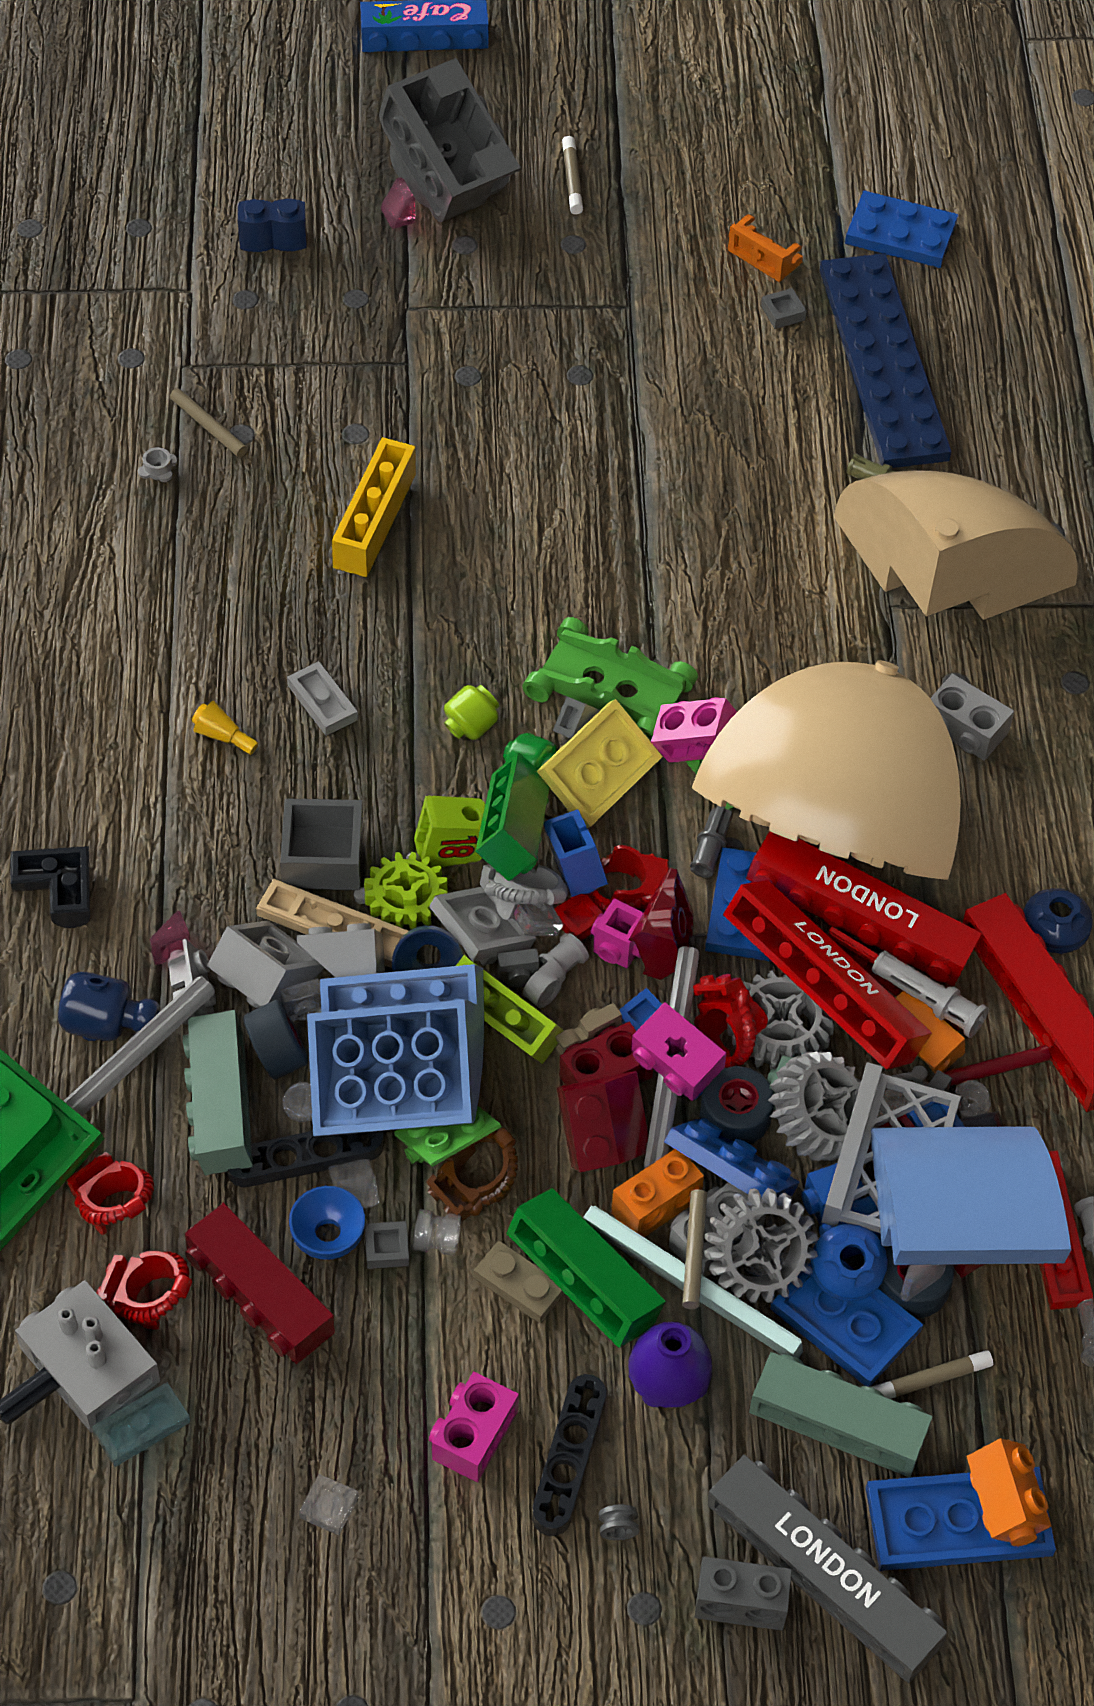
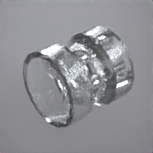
[413,1209,462,1256]

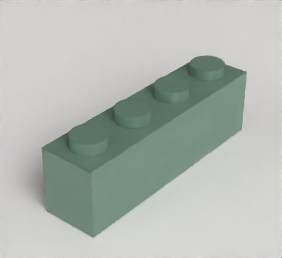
[183,1010,253,1175]
[749,1352,933,1478]

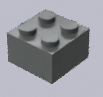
[280,798,363,890]

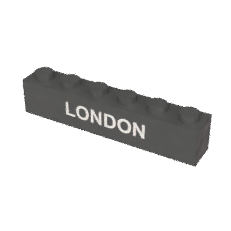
[708,1455,947,1684]

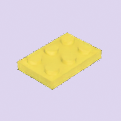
[536,699,663,828]

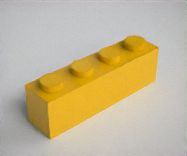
[332,437,416,577]

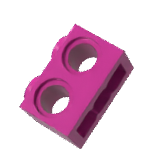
[651,697,737,763]
[428,1371,519,1483]

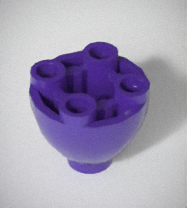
[628,1322,712,1408]

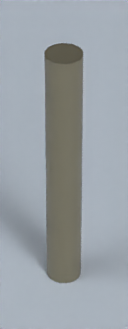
[170,388,248,458]
[682,1189,707,1309]

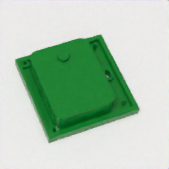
[0,1049,105,1251]

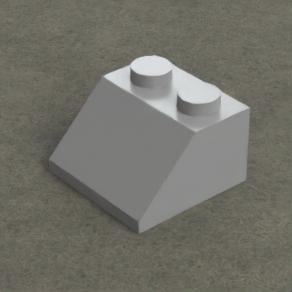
[207,921,324,1008]

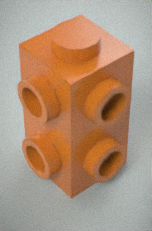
[966,1438,1052,1546]

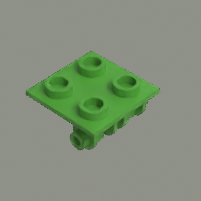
[394,1105,502,1167]

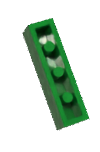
[475,752,550,882]
[506,1188,666,1348]

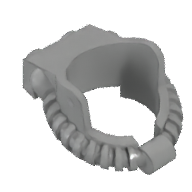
[480,864,569,919]

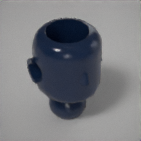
[58,972,160,1041]

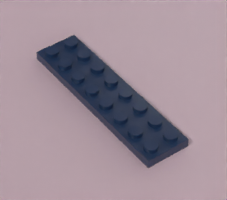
[819,253,951,468]

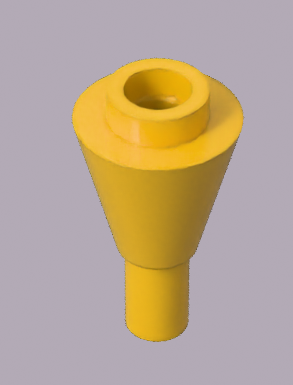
[192,701,259,755]

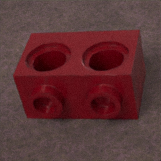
[559,1021,653,1085]

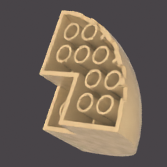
[834,470,1078,620]
[692,660,961,880]

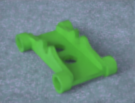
[522,617,698,741]

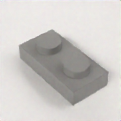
[287,661,358,736]

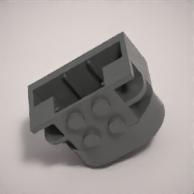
[379,58,521,222]

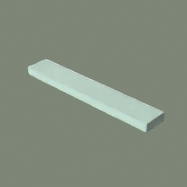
[583,1205,803,1359]

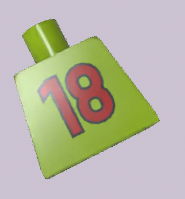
[414,796,485,868]

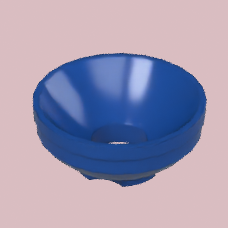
[289,1186,365,1260]
[810,1224,887,1302]

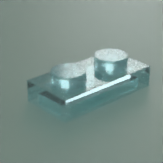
[92,1382,190,1467]

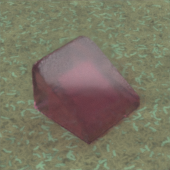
[381,177,415,228]
[149,911,190,965]

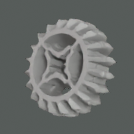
[727,970,834,1070]
[768,1051,862,1161]
[704,1188,819,1303]

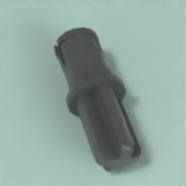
[690,806,733,878]

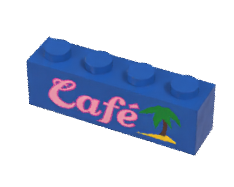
[360,0,488,52]

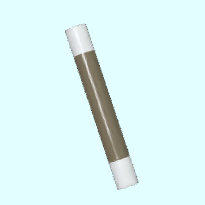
[562,136,583,214]
[872,1350,993,1399]

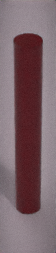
[933,1045,1050,1087]

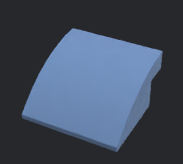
[307,964,484,1136]
[871,1127,1071,1265]

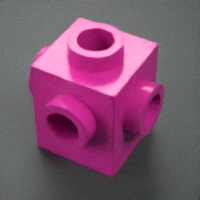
[591,898,643,969]

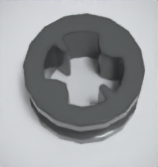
[599,1504,639,1540]

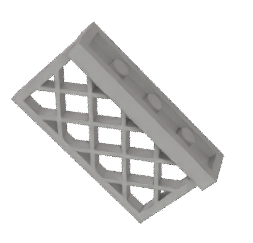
[821,1062,961,1233]

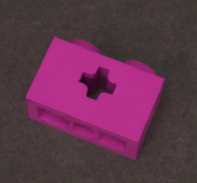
[632,1002,726,1101]

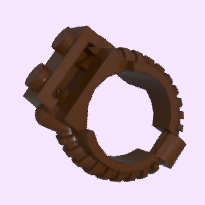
[426,1128,518,1222]

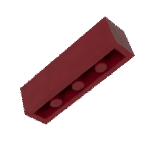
[185,1202,335,1365]

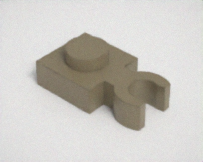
[555,1003,622,1056]

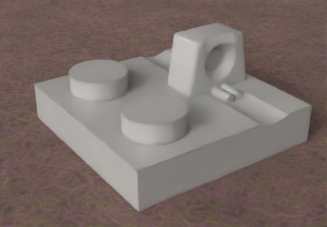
[429,887,536,966]

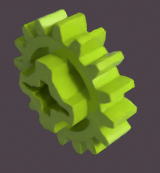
[364,852,448,930]

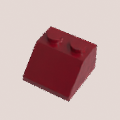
[557,1071,649,1172]

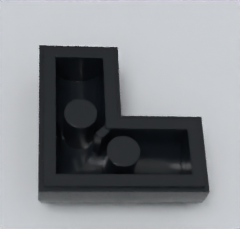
[10,846,90,928]

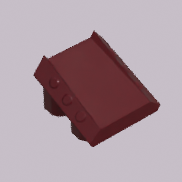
[629,868,694,980]

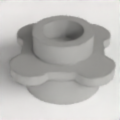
[138,447,177,482]

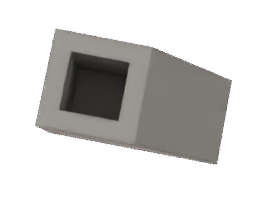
[297,923,385,977]

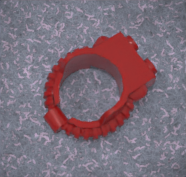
[586,845,672,913]
[693,974,768,1068]
[66,1151,154,1235]
[96,1251,193,1330]

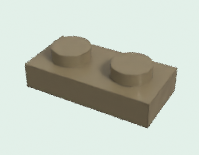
[473,1240,565,1323]

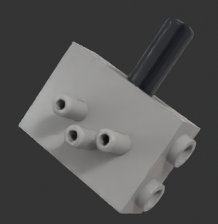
[0,1280,160,1433]

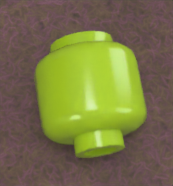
[444,685,500,740]

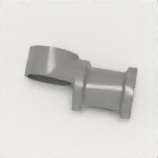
[523,933,589,1008]

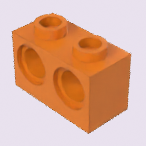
[611,1149,704,1237]

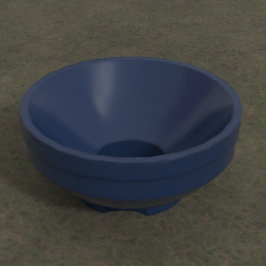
[1023,888,1093,954]
[392,926,463,972]

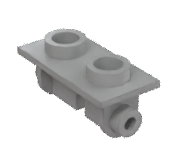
[167,939,216,1025]

